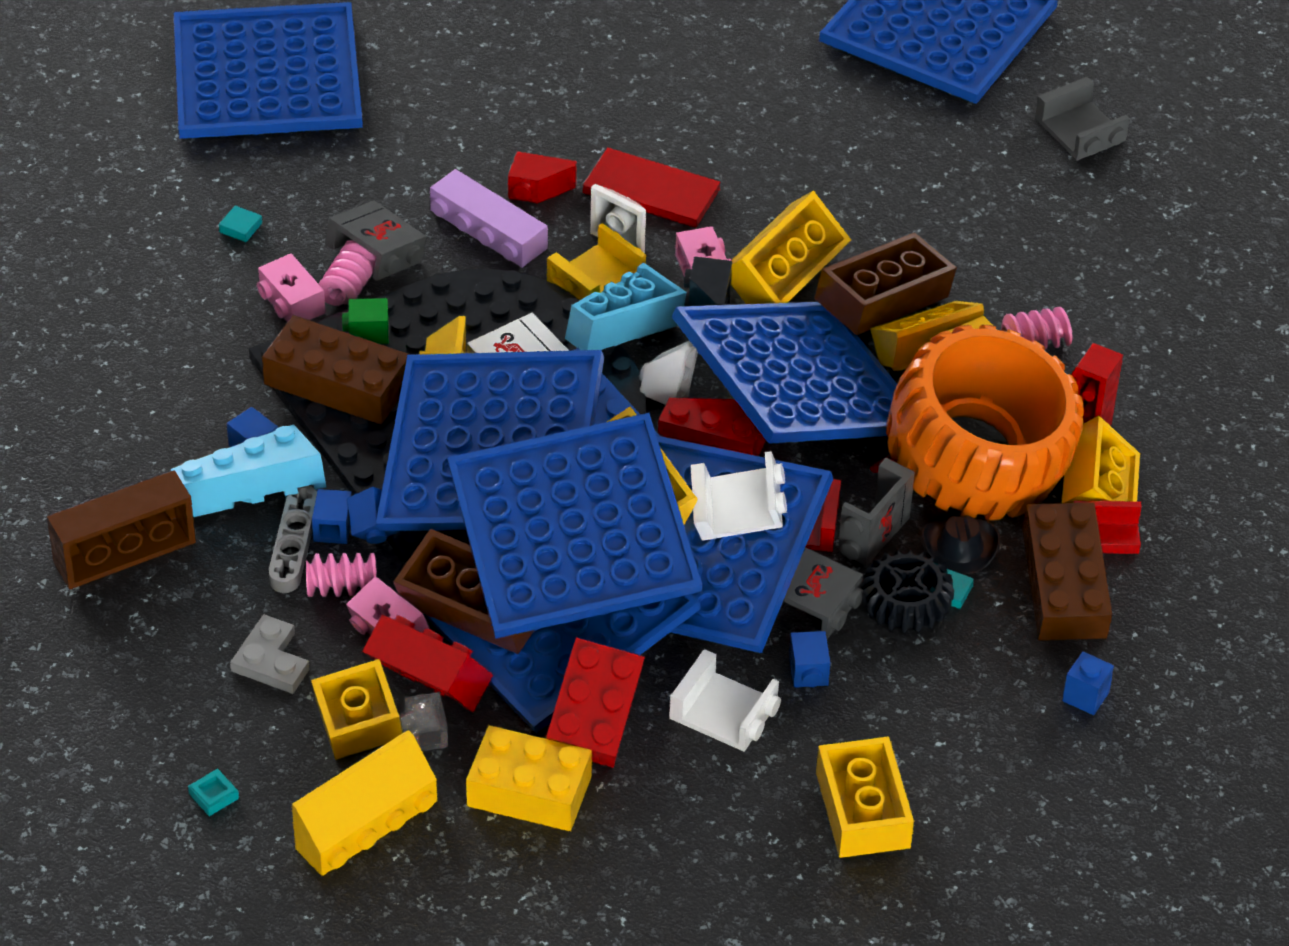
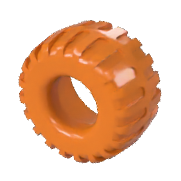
[886,324,1084,521]

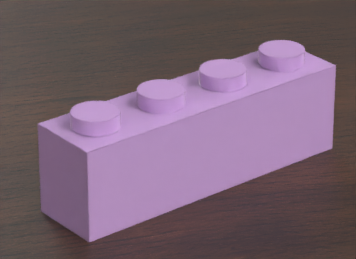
[430,169,548,268]

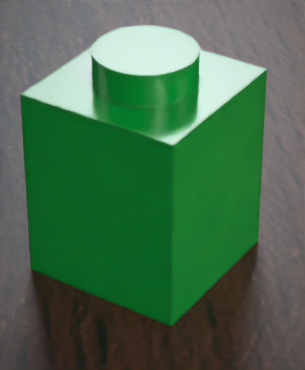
[342,298,389,344]

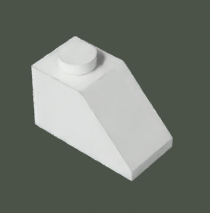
[639,340,698,405]

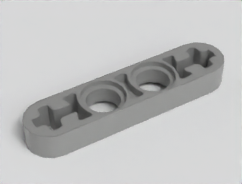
[269,486,317,593]

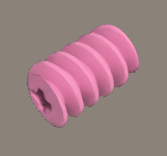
[319,240,376,306]
[1001,307,1073,350]
[306,553,377,597]

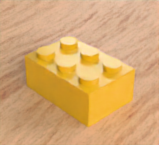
[466,725,592,832]
[816,737,914,858]

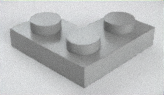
[230,614,310,694]

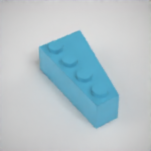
[565,263,687,350]
[171,424,327,517]

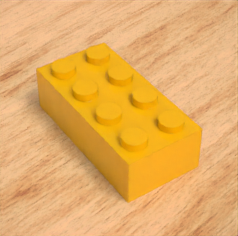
[731,190,851,304]

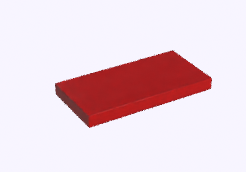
[583,147,720,228]

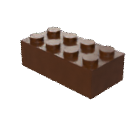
[814,232,957,335]
[262,315,410,425]
[47,470,196,590]
[1022,502,1112,641]
[393,529,534,654]

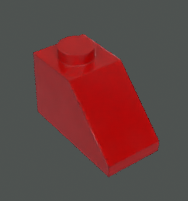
[508,151,577,203]

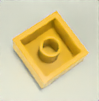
[311,659,403,760]

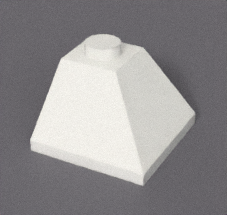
[590,184,646,254]

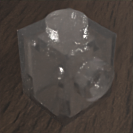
[399,692,448,751]

